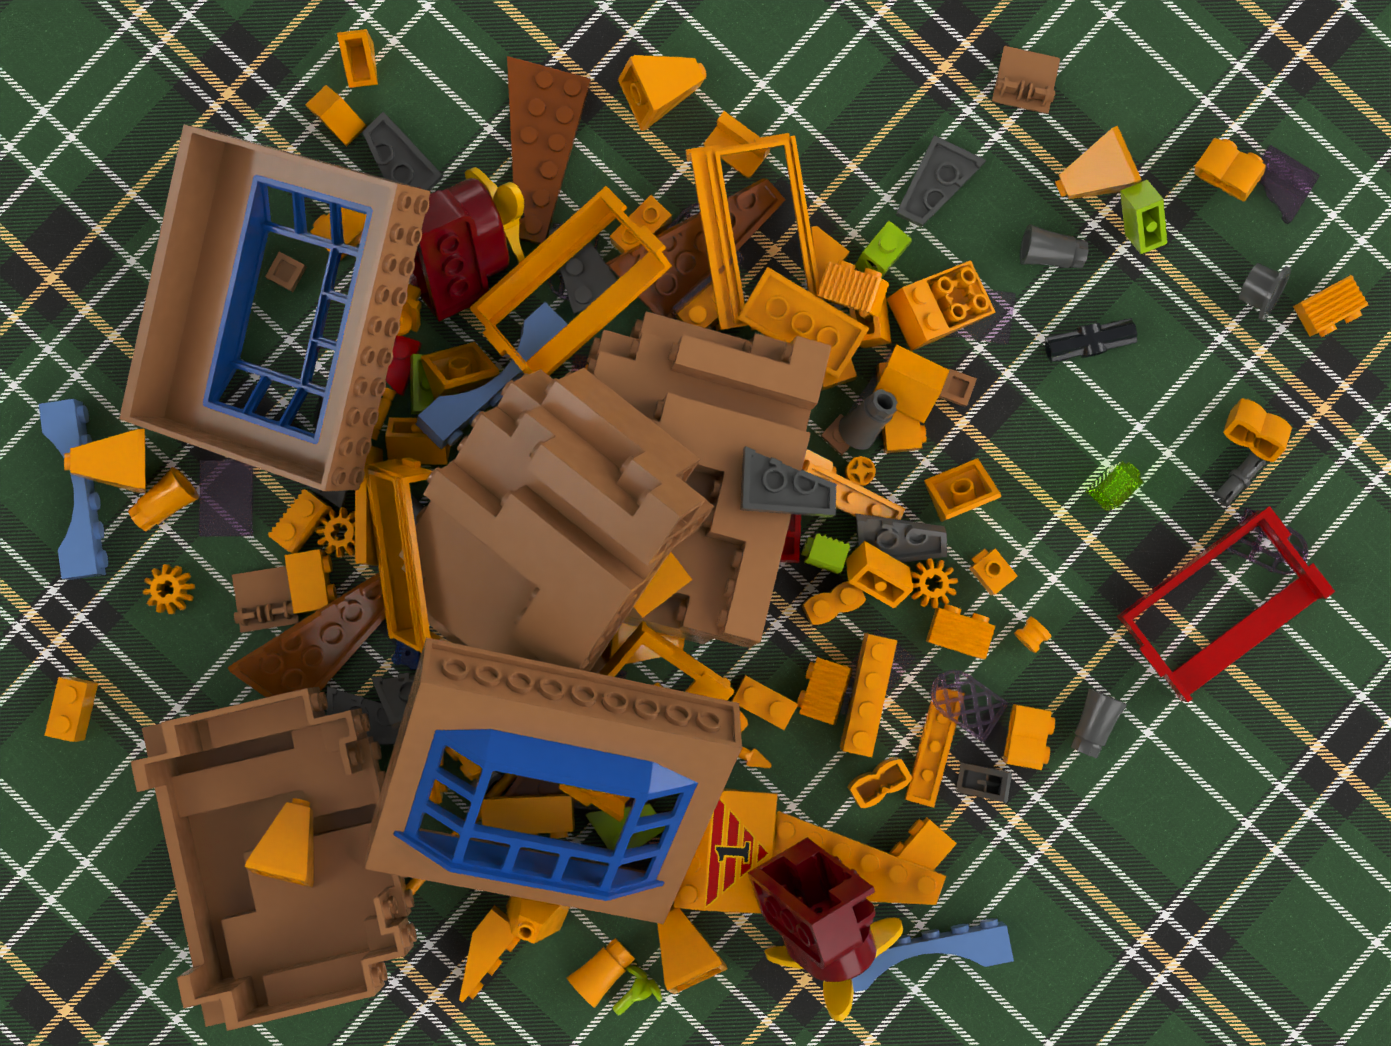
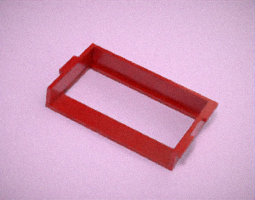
[1116,506,1335,702]

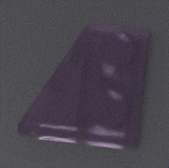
[1259,145,1320,224]

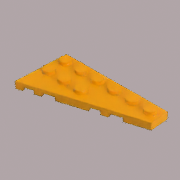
[773,811,946,905]

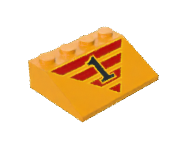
[674,788,778,914]

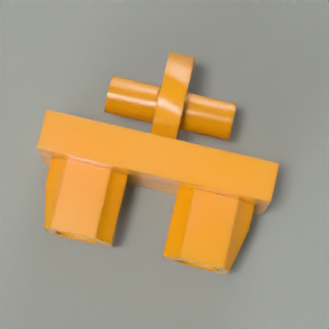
[397,284,421,336]

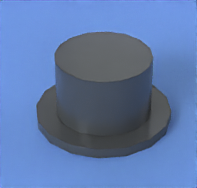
[1239,263,1291,321]

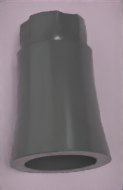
[1020,224,1089,269]
[839,389,897,450]
[1071,688,1128,758]

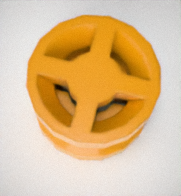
[845,456,876,487]
[1014,616,1052,653]

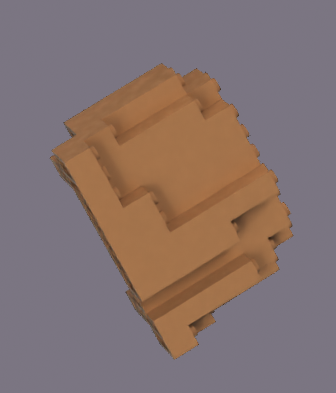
[587,311,831,648]
[398,368,714,673]
[130,687,417,1031]

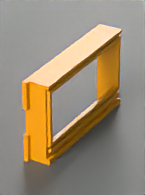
[685,133,821,331]
[469,186,672,376]
[364,457,452,653]
[558,621,734,822]

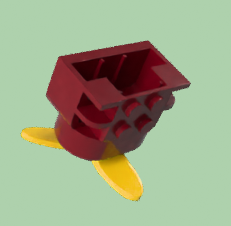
[409,167,525,322]
[748,837,903,1021]

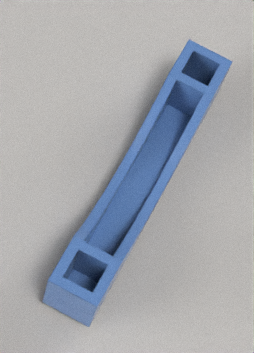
[416,302,568,449]
[39,399,108,580]
[852,918,1014,992]

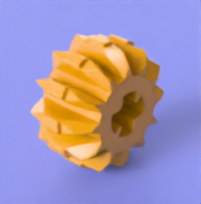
[316,507,355,558]
[911,558,958,609]
[143,564,195,614]

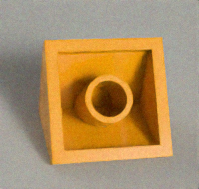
[421,342,499,400]
[873,344,950,423]
[924,458,1001,522]

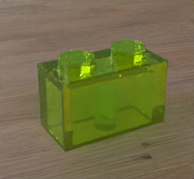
[1086,461,1144,511]

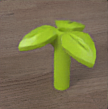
[612,964,663,1015]

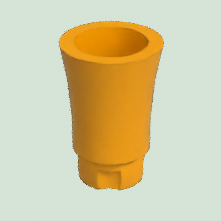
[128,467,199,532]
[566,938,635,1008]

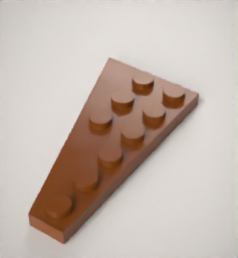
[507,56,591,245]
[605,178,786,319]
[227,573,386,698]

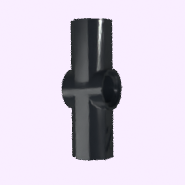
[1045,318,1137,363]

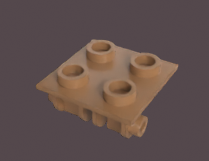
[992,46,1060,114]
[232,566,299,633]

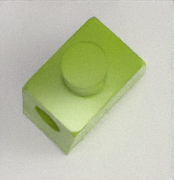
[855,221,912,278]

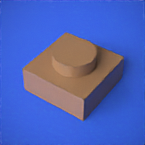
[265,252,307,292]
[939,369,977,407]
[820,414,850,456]

